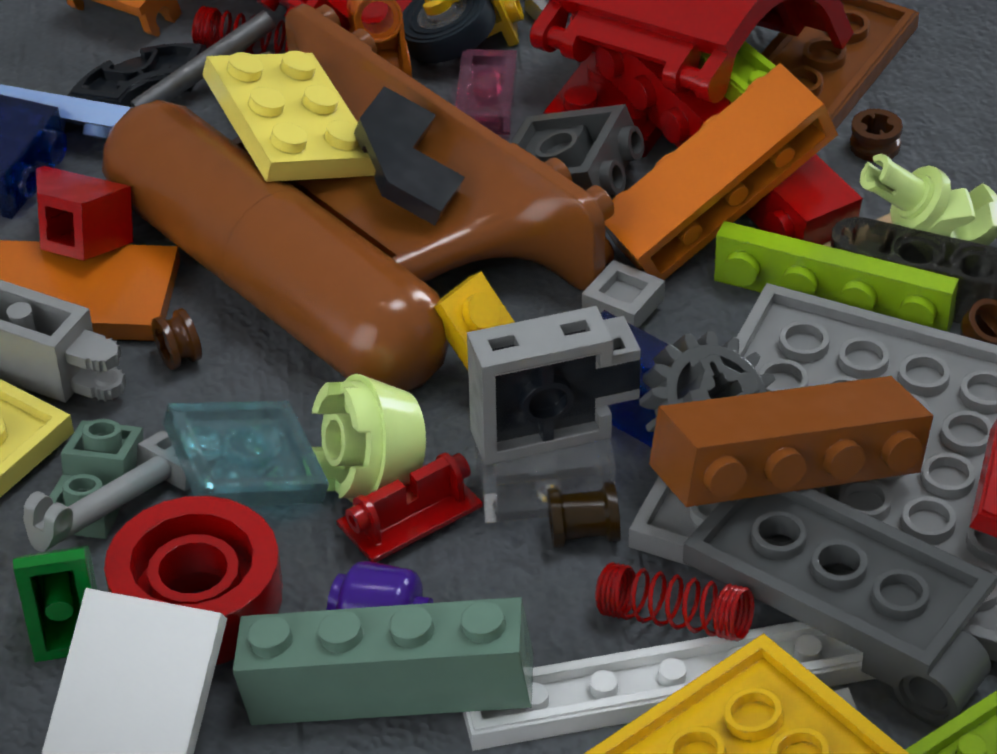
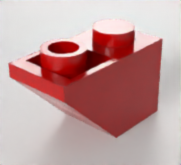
[36,166,133,261]

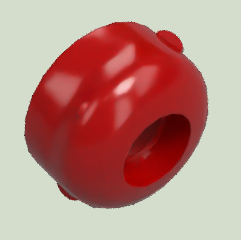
[104,496,283,665]

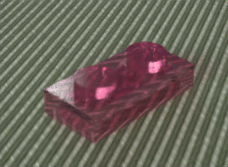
[455,49,517,135]

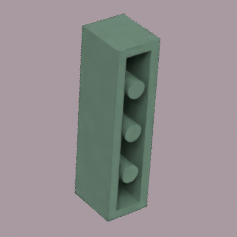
[233,597,534,725]

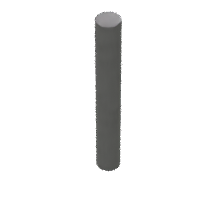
[130,10,276,107]

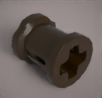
[547,482,621,548]

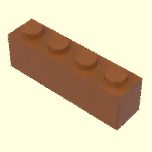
[649,376,934,507]

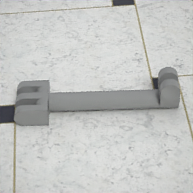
[23,430,216,552]

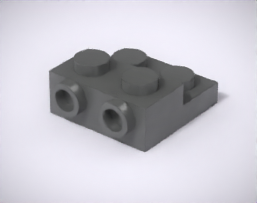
[510,104,644,197]

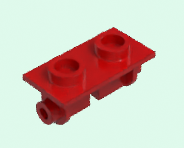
[336,452,483,563]

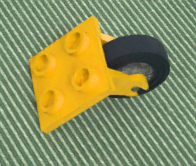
[402,0,524,63]

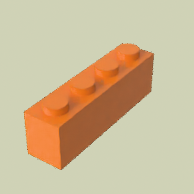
[604,63,838,280]

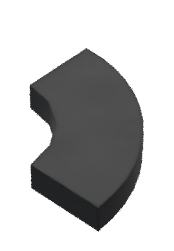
[67,43,207,107]

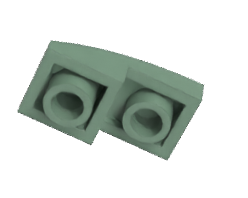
[49,419,144,539]

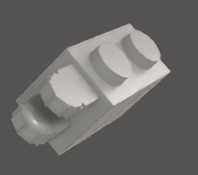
[0,280,126,403]

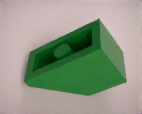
[13,545,97,662]

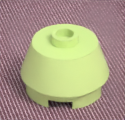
[310,374,426,503]

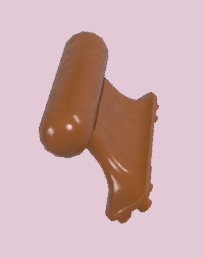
[102,4,614,392]

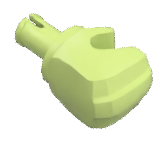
[860,154,997,266]

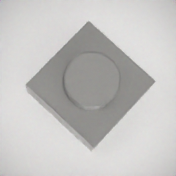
[582,260,665,333]

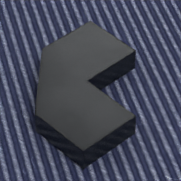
[354,86,465,225]

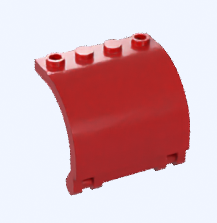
[530,0,854,103]

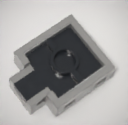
[467,306,641,465]

